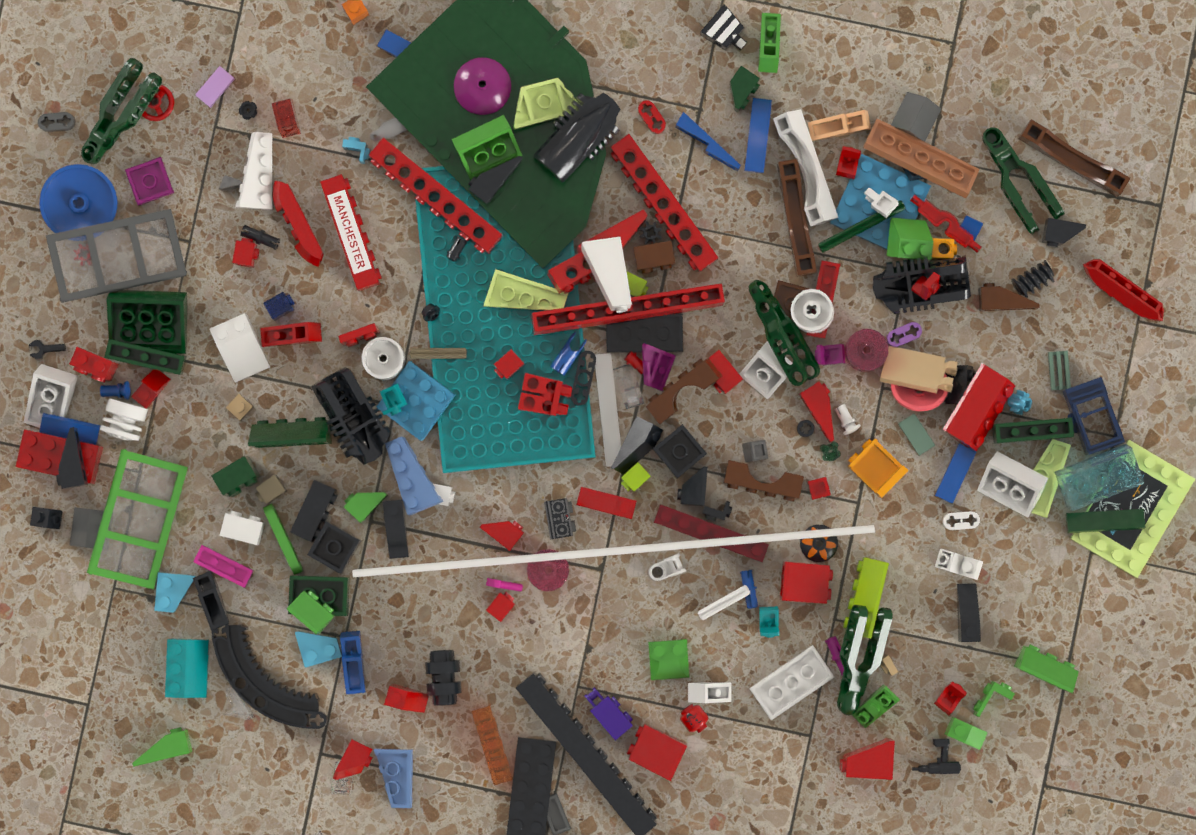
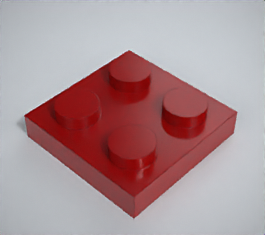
[338,323,380,348]

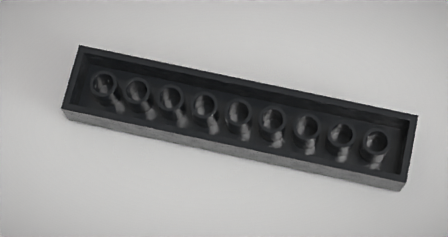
[516,671,657,835]

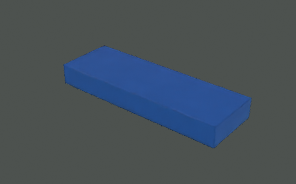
[39,413,100,445]
[934,444,976,504]

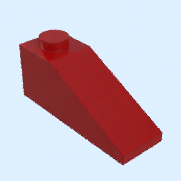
[260,322,322,347]
[798,381,834,443]
[576,487,637,520]

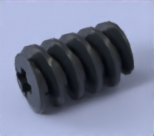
[1011,260,1055,298]

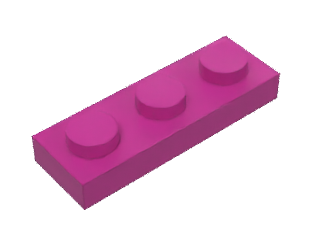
[193,545,254,588]

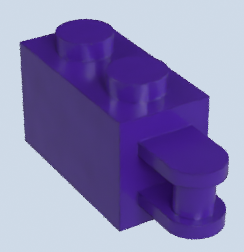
[584,687,633,741]

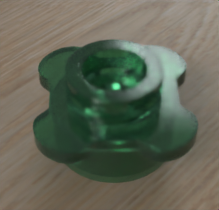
[820,441,841,461]

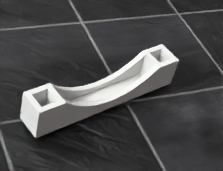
[773,109,838,227]

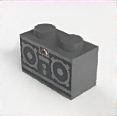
[544,498,576,540]

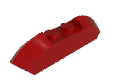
[273,181,324,267]
[1083,259,1164,321]

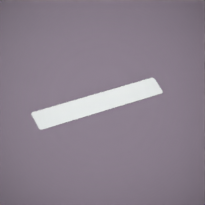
[595,353,621,467]

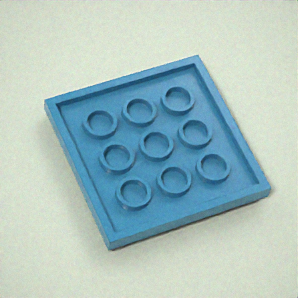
[830,154,931,250]

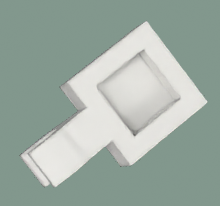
[864,188,898,218]

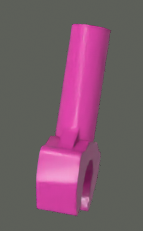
[486,578,523,592]

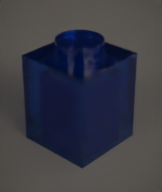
[263,292,295,321]

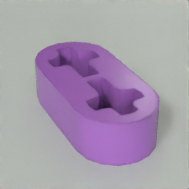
[886,322,922,347]

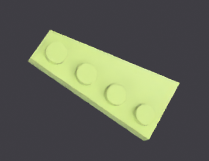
[1031,439,1071,518]

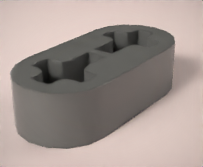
[38,112,76,132]

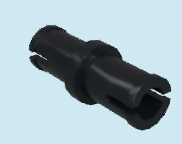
[240,225,280,250]

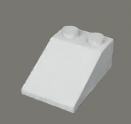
[210,313,270,383]
[24,364,77,428]

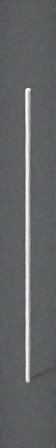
[352,525,875,578]

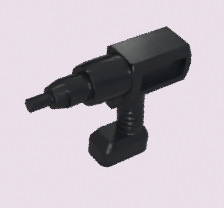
[912,739,961,774]

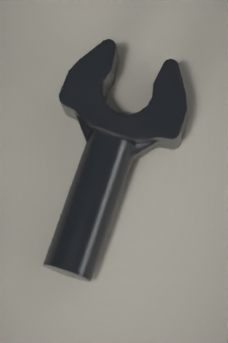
[29,340,66,359]

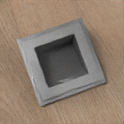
[219,175,243,191]
[742,440,768,462]

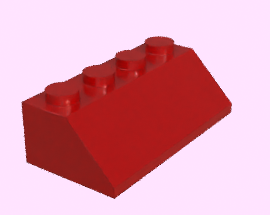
[943,363,1016,451]

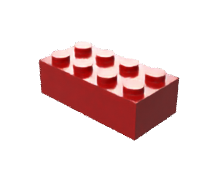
[15,429,103,484]

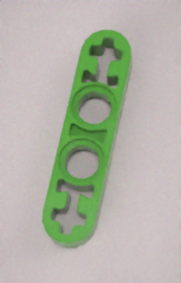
[263,503,304,575]

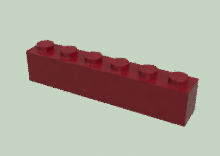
[653,504,769,563]

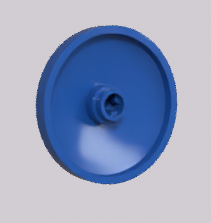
[39,164,118,241]

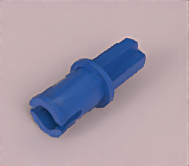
[740,570,758,609]

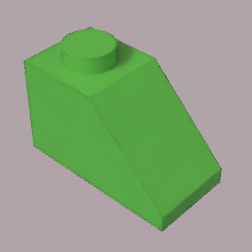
[344,492,388,523]
[945,717,988,750]

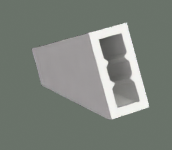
[581,237,632,313]

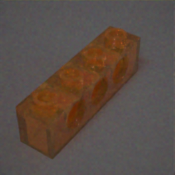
[471,704,513,786]

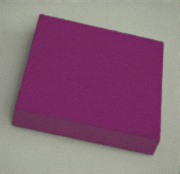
[125,157,174,206]

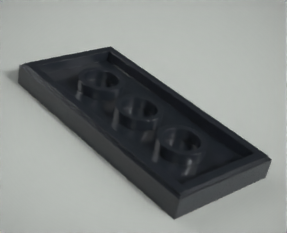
[606,313,683,353]

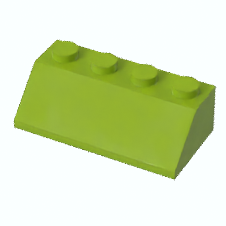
[843,557,889,639]

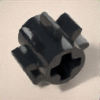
[639,221,662,244]

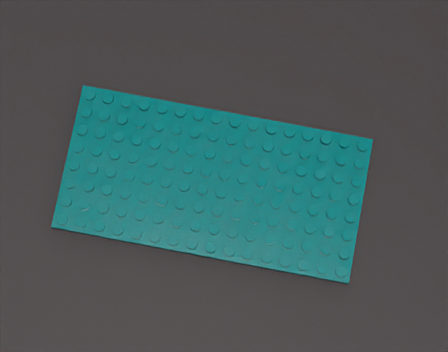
[415,166,596,473]

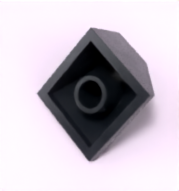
[677,466,708,506]

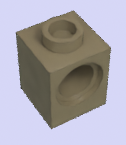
[255,475,287,504]

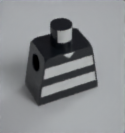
[700,4,747,51]

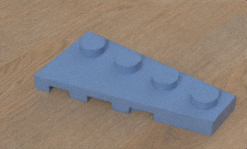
[385,436,443,515]

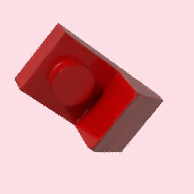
[131,369,171,409]

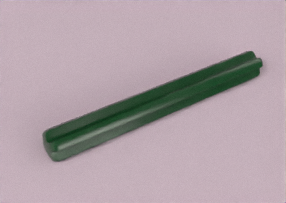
[818,200,905,253]

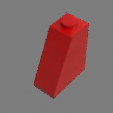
[384,684,429,713]

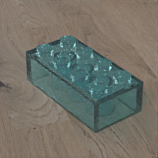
[1054,444,1144,511]

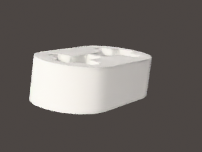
[942,511,980,530]

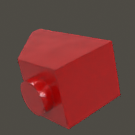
[479,520,524,551]
[333,739,373,780]

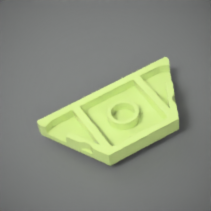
[513,78,579,130]

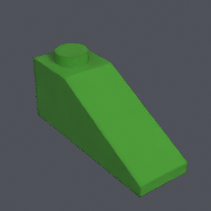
[758,13,781,73]
[132,727,192,767]

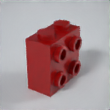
[69,347,119,383]

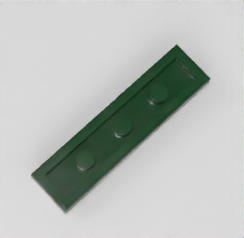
[1066,509,1146,533]

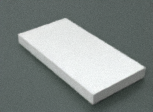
[749,645,834,720]

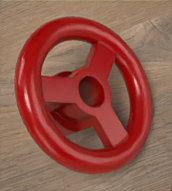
[141,85,174,121]

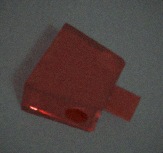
[272,98,301,138]

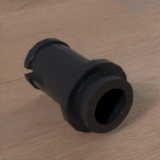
[446,236,467,262]

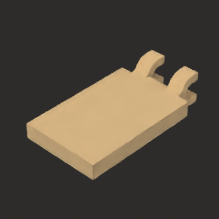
[880,346,958,394]

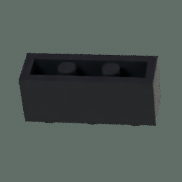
[290,480,338,542]

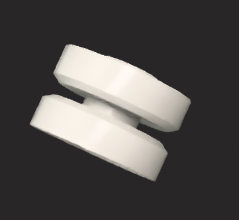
[791,289,835,334]
[361,337,406,381]

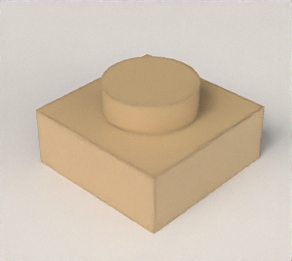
[226,394,253,421]
[880,655,898,676]

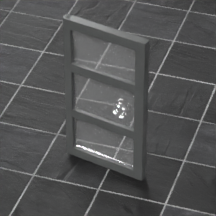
[46,209,187,303]

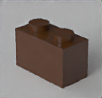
[633,241,675,274]

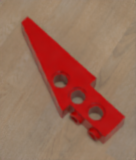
[547,209,648,294]

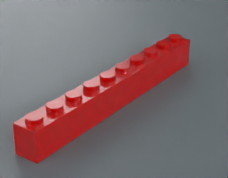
[531,283,725,336]

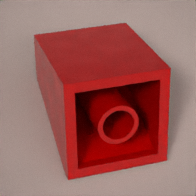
[780,561,833,604]
[627,724,687,781]
[839,738,895,780]

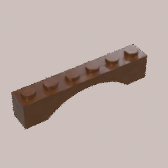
[1018,119,1130,197]
[777,159,817,277]

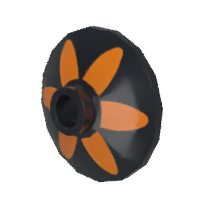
[800,524,838,562]

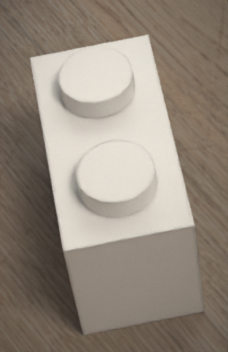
[220,510,265,545]

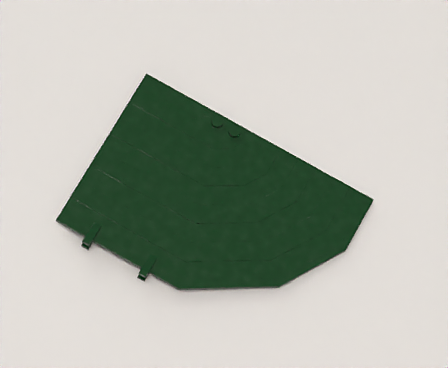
[366,0,606,269]

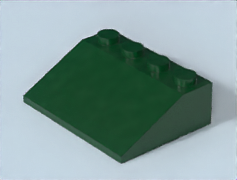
[106,290,188,354]
[248,417,332,448]

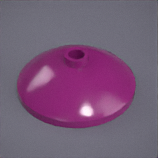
[454,58,511,115]

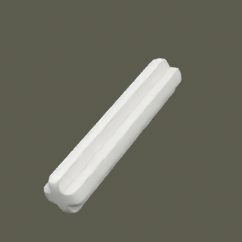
[698,585,750,620]

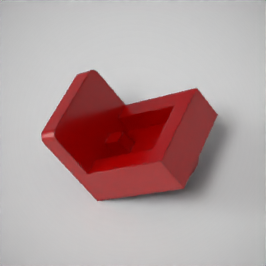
[836,146,861,179]
[911,272,940,300]
[934,681,967,716]

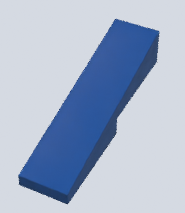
[675,112,741,172]

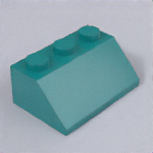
[165,638,209,698]

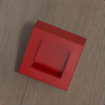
[807,477,831,500]

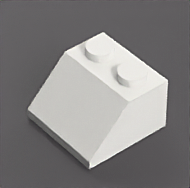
[739,341,792,399]

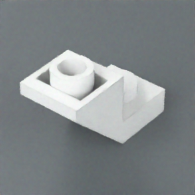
[935,549,983,580]

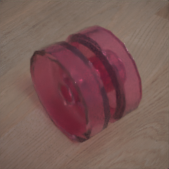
[845,329,888,372]
[527,549,569,591]

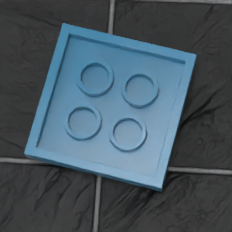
[376,361,456,441]

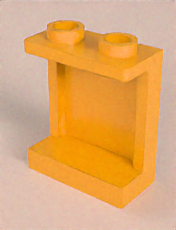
[847,438,909,498]

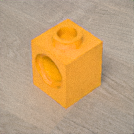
[931,238,957,260]

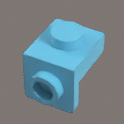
[342,137,370,164]

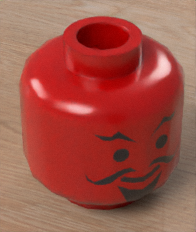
[680,704,709,733]

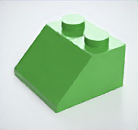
[887,218,933,260]
[287,590,335,634]

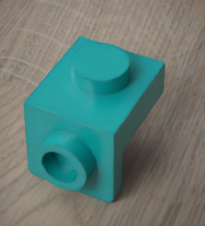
[380,383,407,416]
[759,606,780,638]

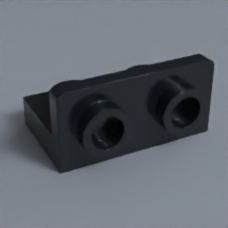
[945,365,976,404]

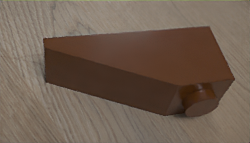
[978,283,1040,311]

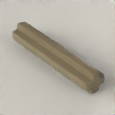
[410,348,467,359]

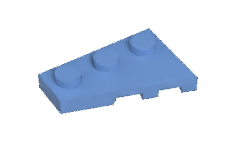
[374,749,413,808]

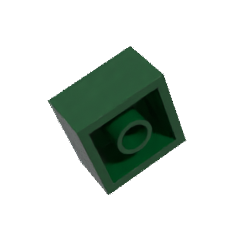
[211,456,261,497]

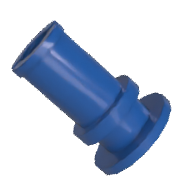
[100,381,131,400]

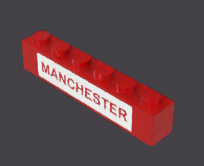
[320,174,382,291]

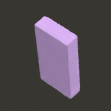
[195,66,235,108]

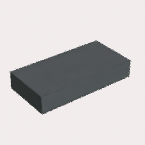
[547,793,571,835]

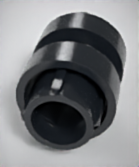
[425,650,462,706]

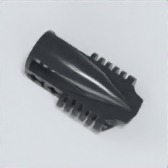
[533,92,621,183]
[873,255,971,314]
[310,367,391,465]

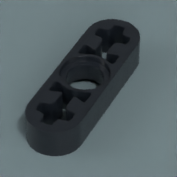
[571,351,596,406]

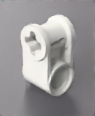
[648,553,686,581]

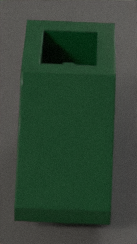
[729,66,760,113]

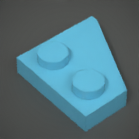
[154,572,196,613]
[295,631,342,668]

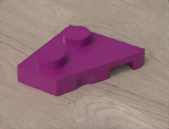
[642,343,676,391]

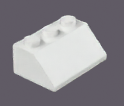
[977,451,1049,518]

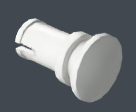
[834,404,861,435]

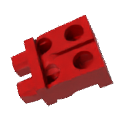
[518,373,572,416]

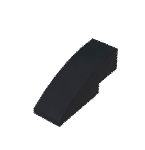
[193,571,229,631]

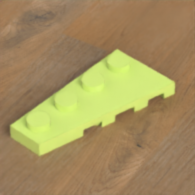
[484,269,569,311]

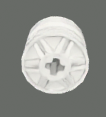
[100,398,148,441]

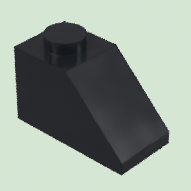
[1042,218,1087,248]

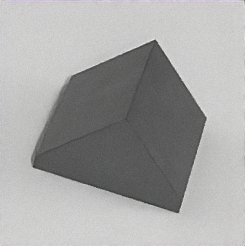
[891,92,941,142]

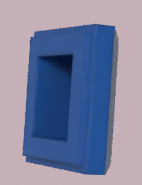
[960,215,983,241]

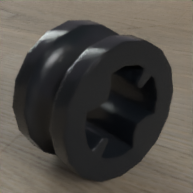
[797,420,814,437]

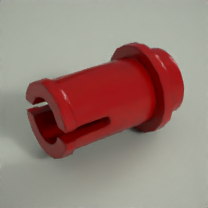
[624,351,643,375]

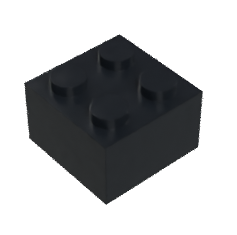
[652,424,707,479]
[307,521,362,574]

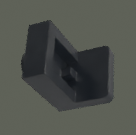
[702,501,732,522]
[30,507,63,529]

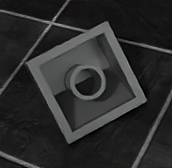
[70,507,113,550]

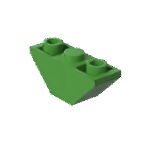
[852,685,900,728]

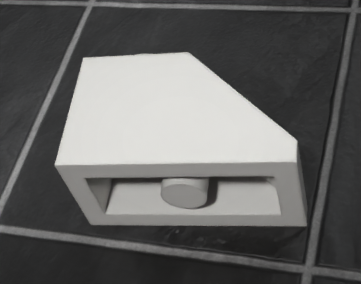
[688,682,731,703]

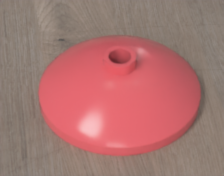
[891,374,948,411]

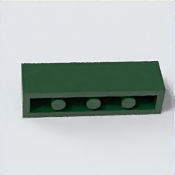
[104,339,187,375]
[992,418,1074,444]

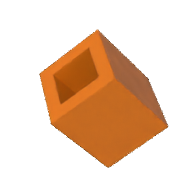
[341,0,369,25]

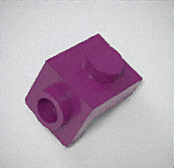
[815,344,846,366]

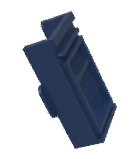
[1062,377,1125,455]

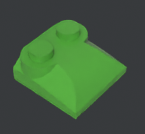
[648,639,689,680]

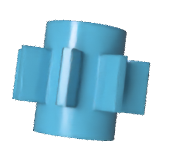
[1008,390,1032,415]

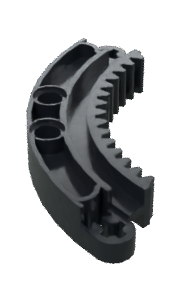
[211,624,328,729]

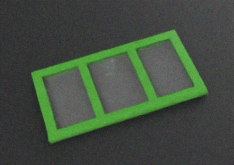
[87,449,188,589]

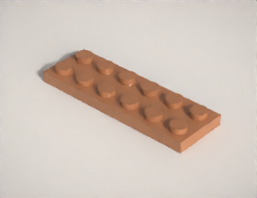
[863,119,980,198]

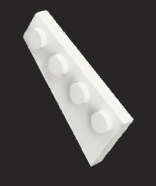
[236,132,272,210]

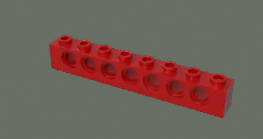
[610,134,719,273]
[369,138,503,254]

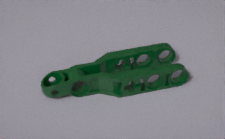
[81,58,162,165]
[982,127,1065,235]
[748,280,820,386]
[837,605,893,716]

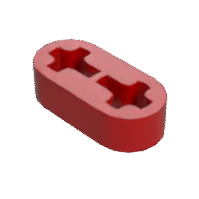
[638,100,666,134]

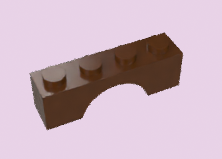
[646,358,722,425]
[723,460,804,502]

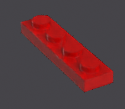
[806,260,841,339]

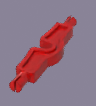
[910,194,982,253]

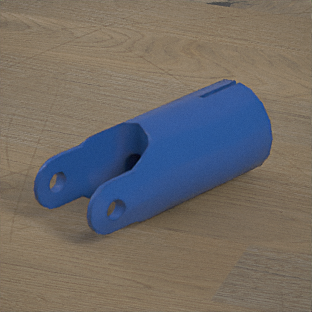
[550,332,587,376]

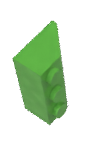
[451,115,522,180]
[1014,645,1079,693]

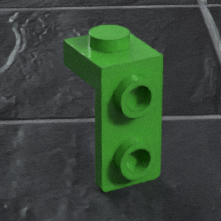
[973,681,1015,717]

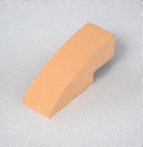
[808,110,871,141]

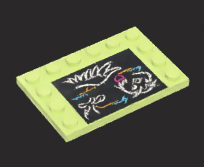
[1070,440,1195,578]

